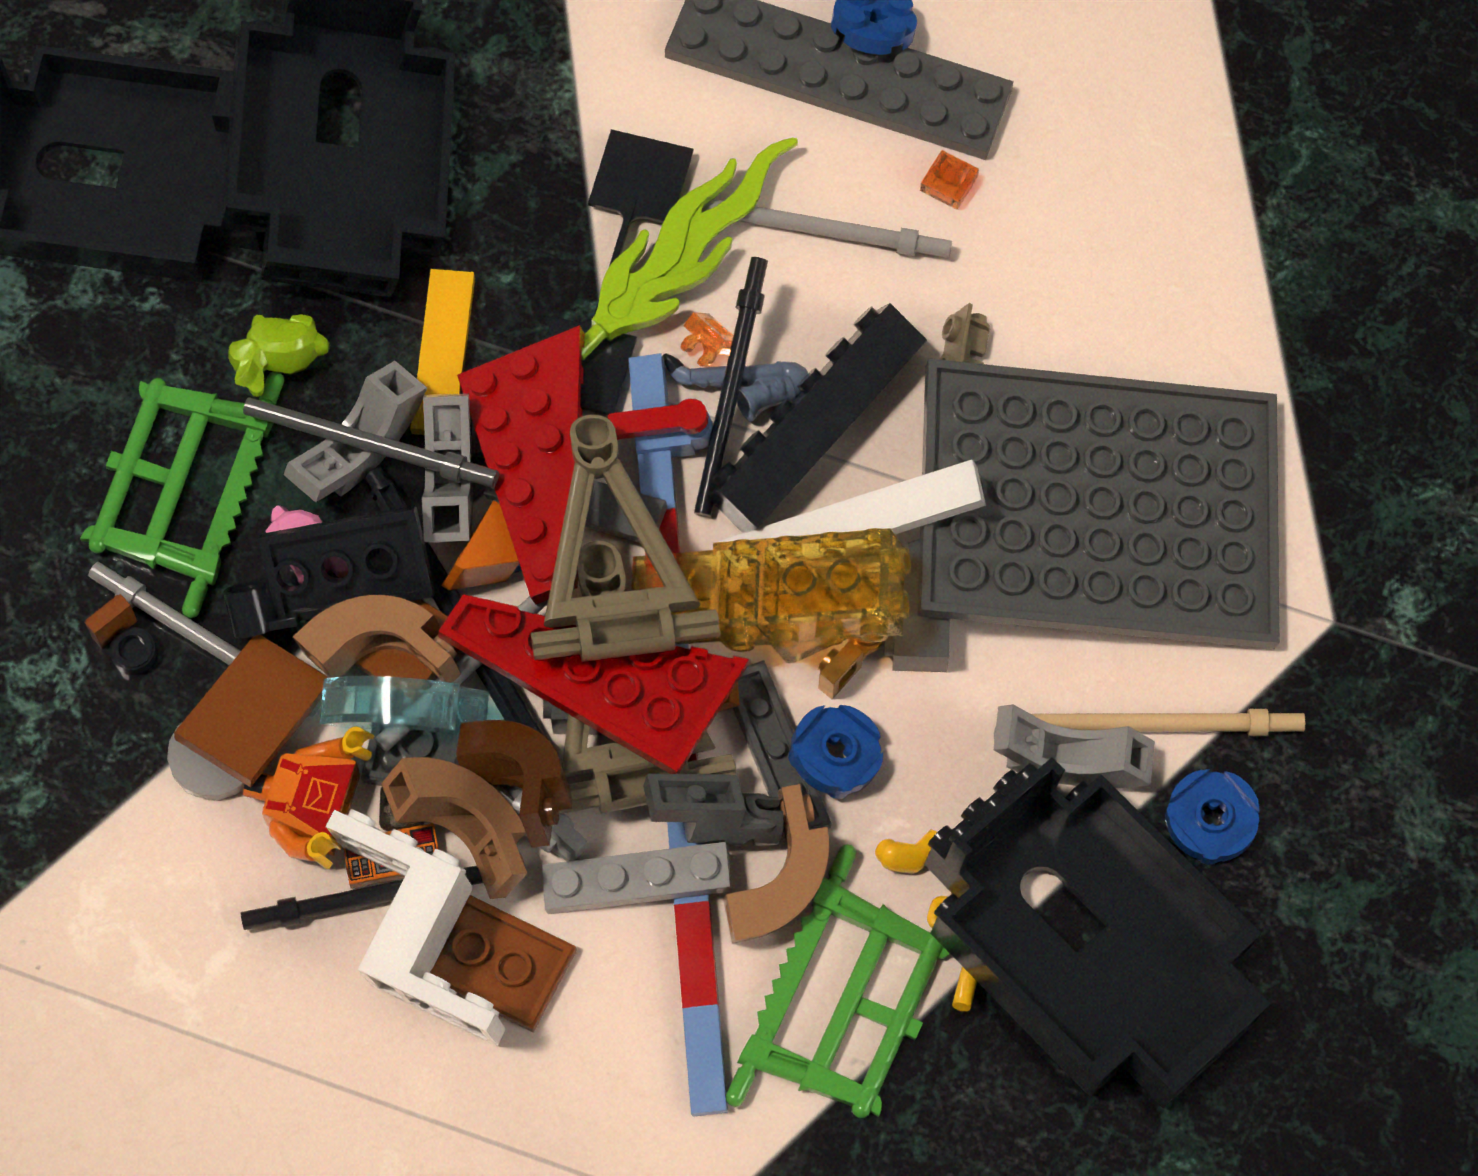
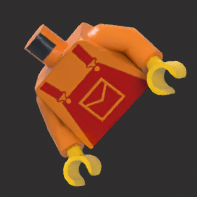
[243,726,375,869]

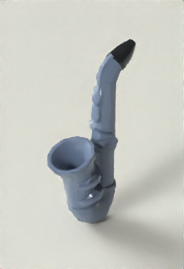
[662,353,808,422]

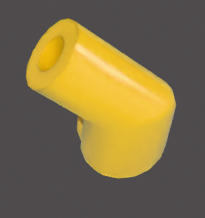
[875,829,937,874]

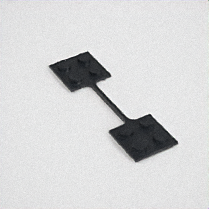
[545,129,694,415]

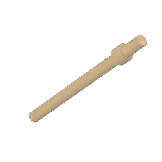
[1032,709,1305,736]

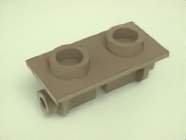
[939,303,990,364]

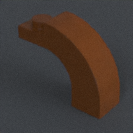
[456,720,572,848]

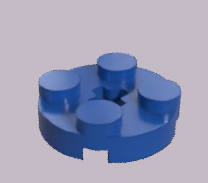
[831,0,917,55]
[788,705,883,799]
[1165,769,1260,865]

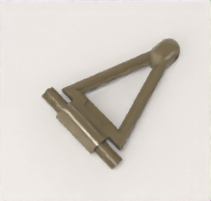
[531,415,720,662]
[559,540,736,814]

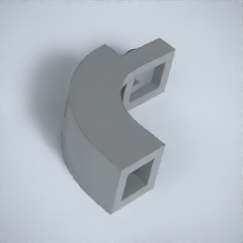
[284,361,427,502]
[422,393,473,542]
[993,704,1155,788]

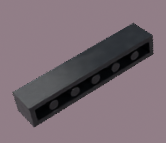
[706,303,927,533]

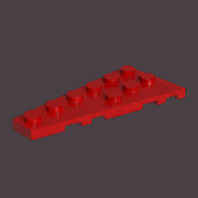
[457,325,585,605]
[438,594,749,774]

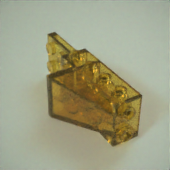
[631,528,911,663]

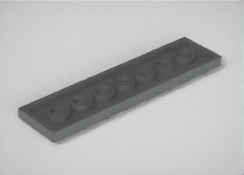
[665,0,1014,160]

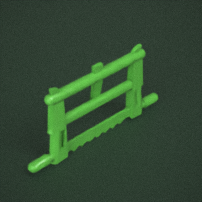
[80,371,284,618]
[726,844,950,1118]

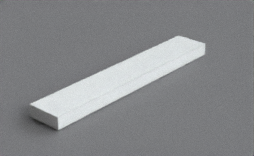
[719,460,986,586]

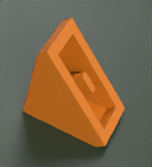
[441,500,519,590]

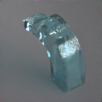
[320,676,489,735]

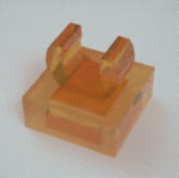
[920,150,979,210]
[681,312,733,367]

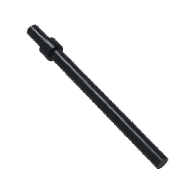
[694,257,768,517]
[241,865,483,930]

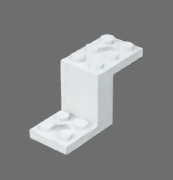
[326,809,506,1046]

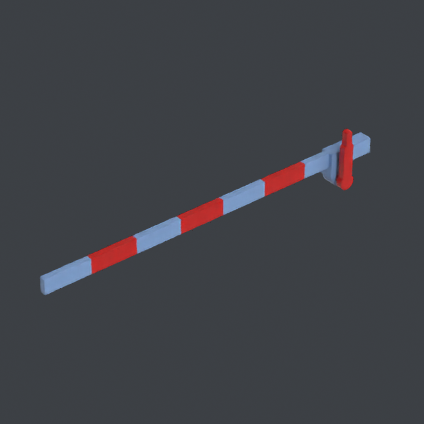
[607,353,728,1117]

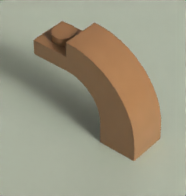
[293,595,461,687]
[381,757,527,899]
[723,784,829,943]

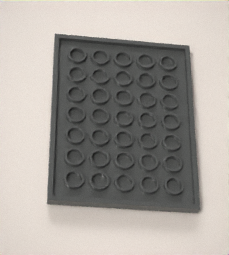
[918,359,1280,649]

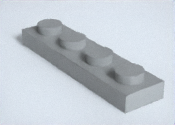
[542,842,732,914]

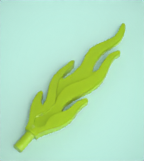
[581,137,798,361]

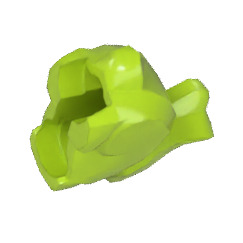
[228,314,329,397]

